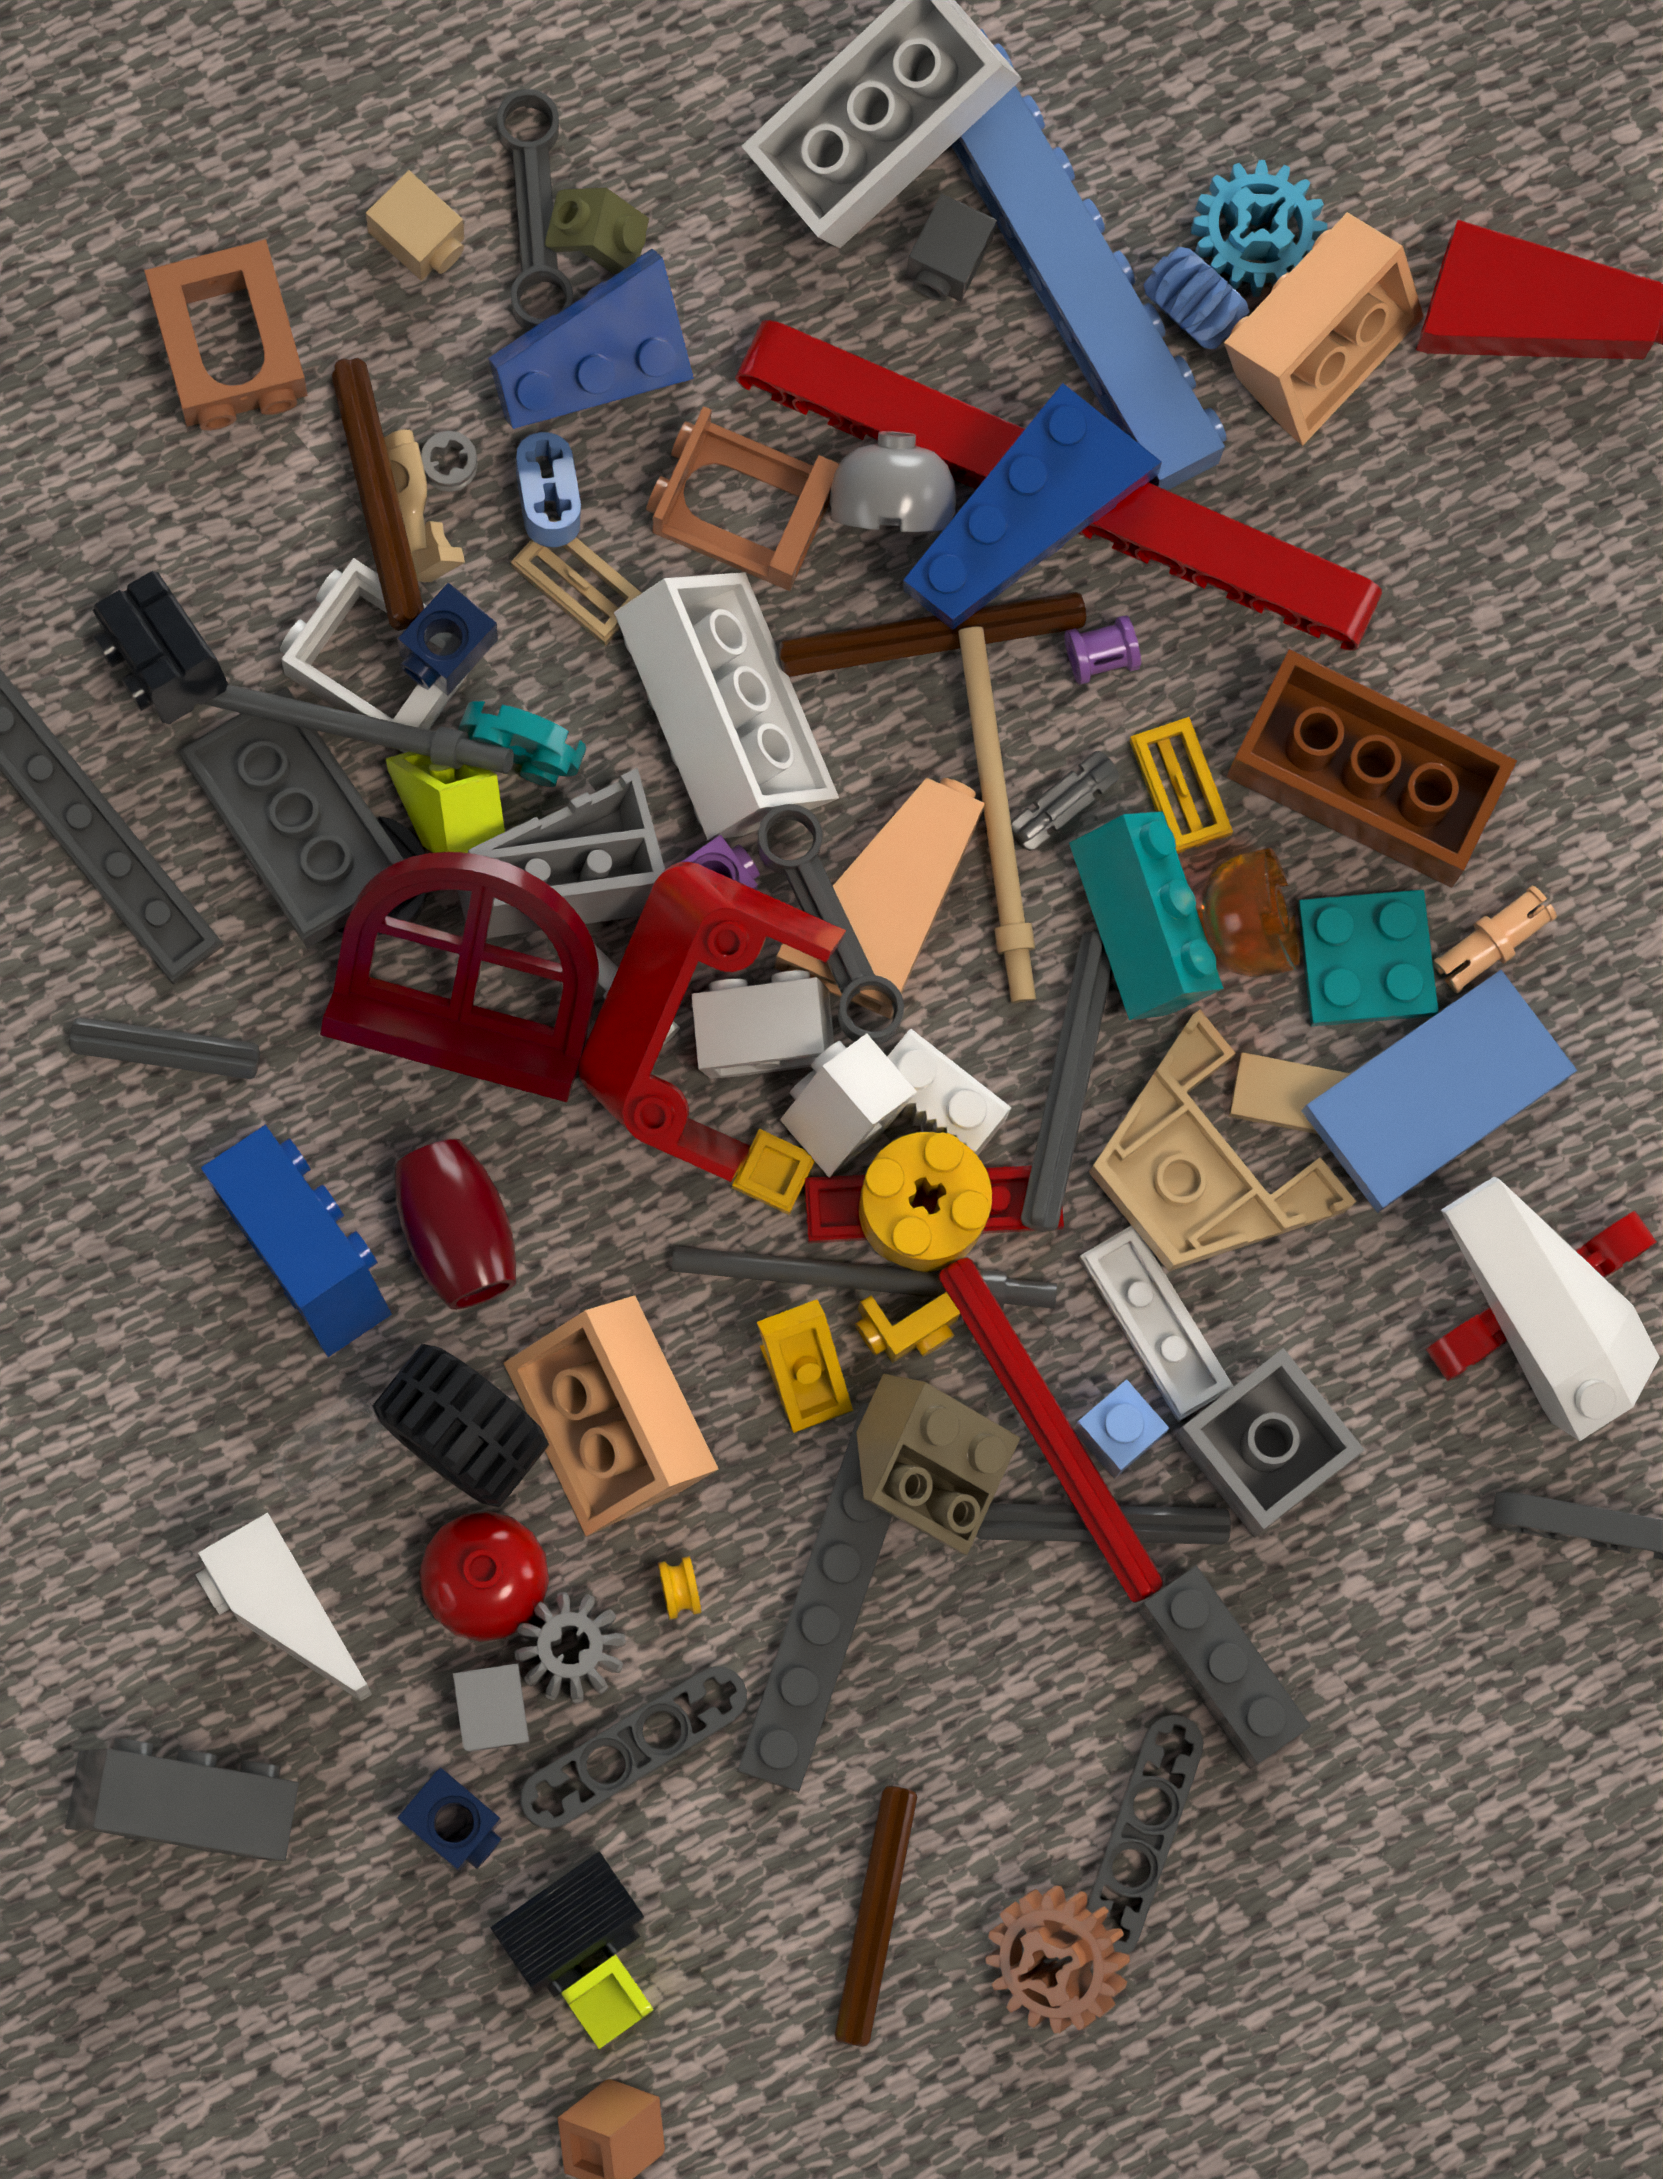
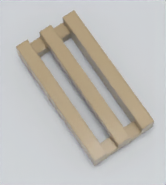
[511,517,642,646]

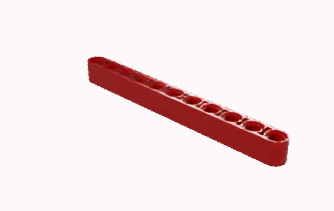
[735,320,1382,651]

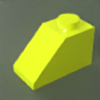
[386,752,505,853]

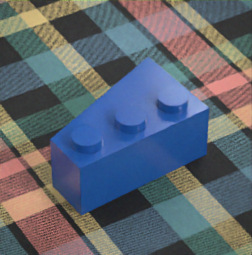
[488,249,694,429]
[201,1124,392,1357]

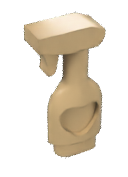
[384,430,465,582]

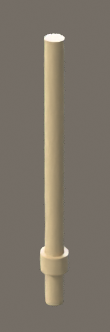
[958,627,1036,1003]

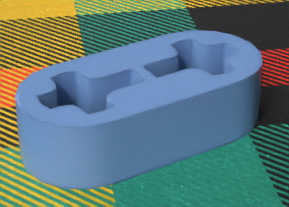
[516,432,581,547]

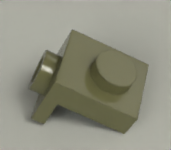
[545,188,649,274]

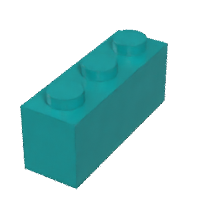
[1069,811,1224,1020]

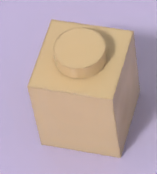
[366,170,464,281]

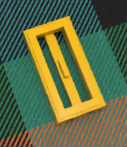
[1129,717,1233,854]

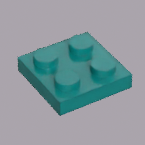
[1297,890,1439,1027]

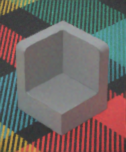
[453,1664,530,1752]

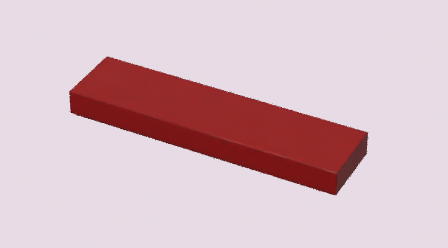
[804,1165,1064,1244]

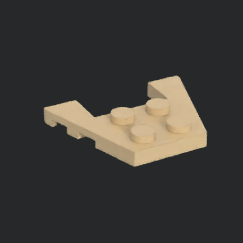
[1089,1010,1356,1271]

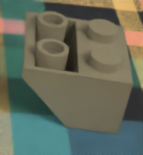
[856,1373,1020,1555]

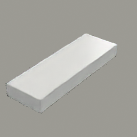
[1079,1225,1234,1422]

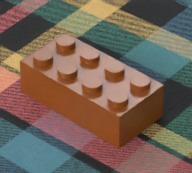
[1226,649,1517,888]

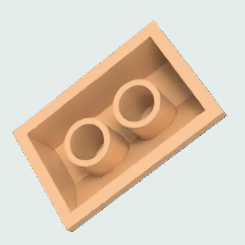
[1224,212,1424,446]
[503,1295,719,1536]

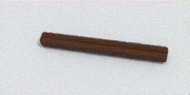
[332,358,424,631]
[778,592,1087,677]

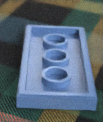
[1301,970,1577,1213]

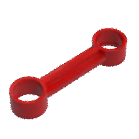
[1426,1211,1657,1382]

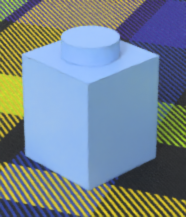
[1073,1379,1169,1479]

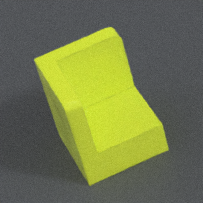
[561,1954,654,2049]

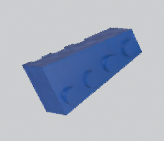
[903,383,1162,630]

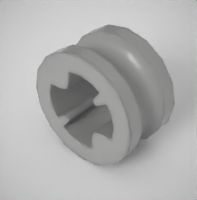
[421,431,478,492]

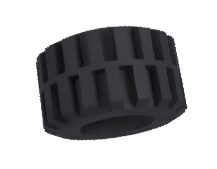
[372,1344,549,1507]

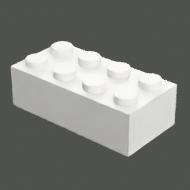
[742,0,1022,248]

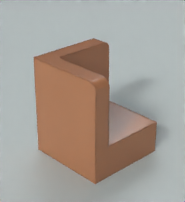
[558,2079,665,2179]

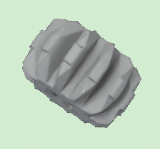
[515,1592,626,1704]

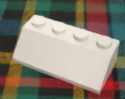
[614,572,839,840]

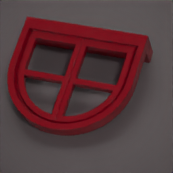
[320,852,599,1103]

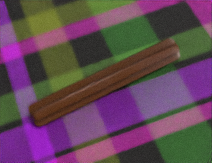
[835,1786,918,2047]

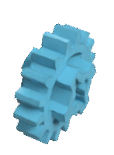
[1191,160,1327,297]

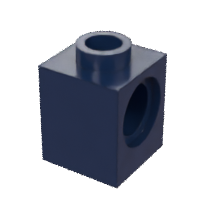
[398,583,498,696]
[397,1767,502,1872]

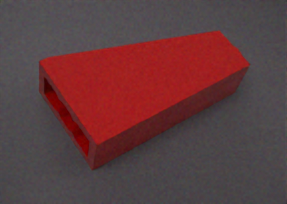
[1416,220,1663,360]

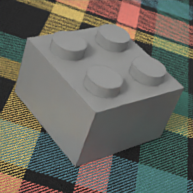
[1174,1348,1365,1538]

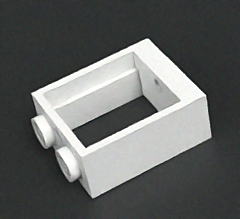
[280,558,468,753]

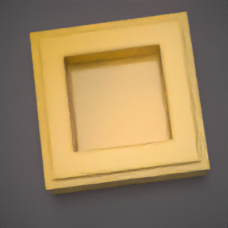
[732,1129,815,1215]

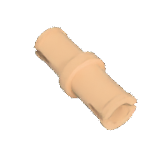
[1433,886,1557,993]

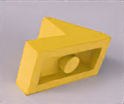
[757,1299,853,1433]

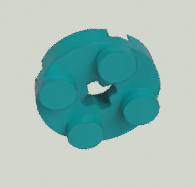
[458,701,586,787]

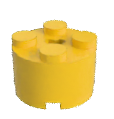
[859,1132,992,1272]

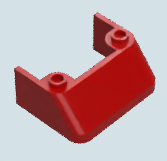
[579,862,846,1182]

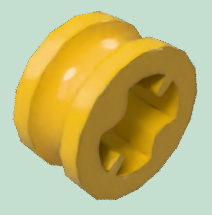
[658,1556,701,1620]

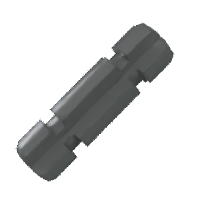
[1011,751,1119,851]

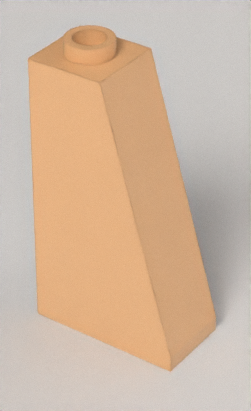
[775,778,985,1019]

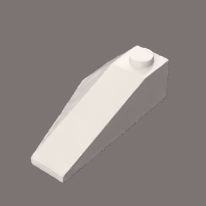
[1441,1176,1660,1441]

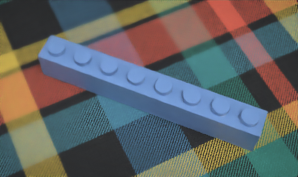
[951,29,1226,490]

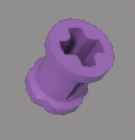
[1064,615,1141,685]

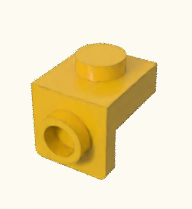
[855,1292,960,1363]

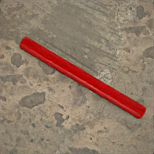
[939,1257,1164,1603]

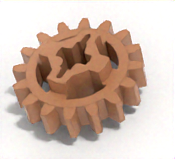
[986,1886,1130,2034]

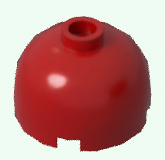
[419,1511,549,1642]

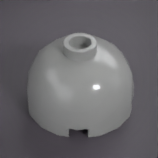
[830,431,956,532]

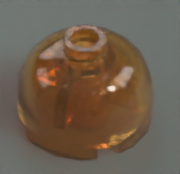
[1197,848,1300,977]

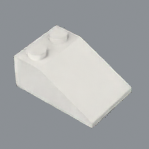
[195,1512,372,1701]

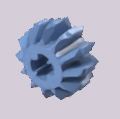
[1144,247,1249,349]

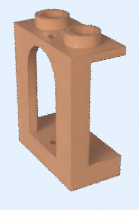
[144,239,308,430]
[646,406,840,591]

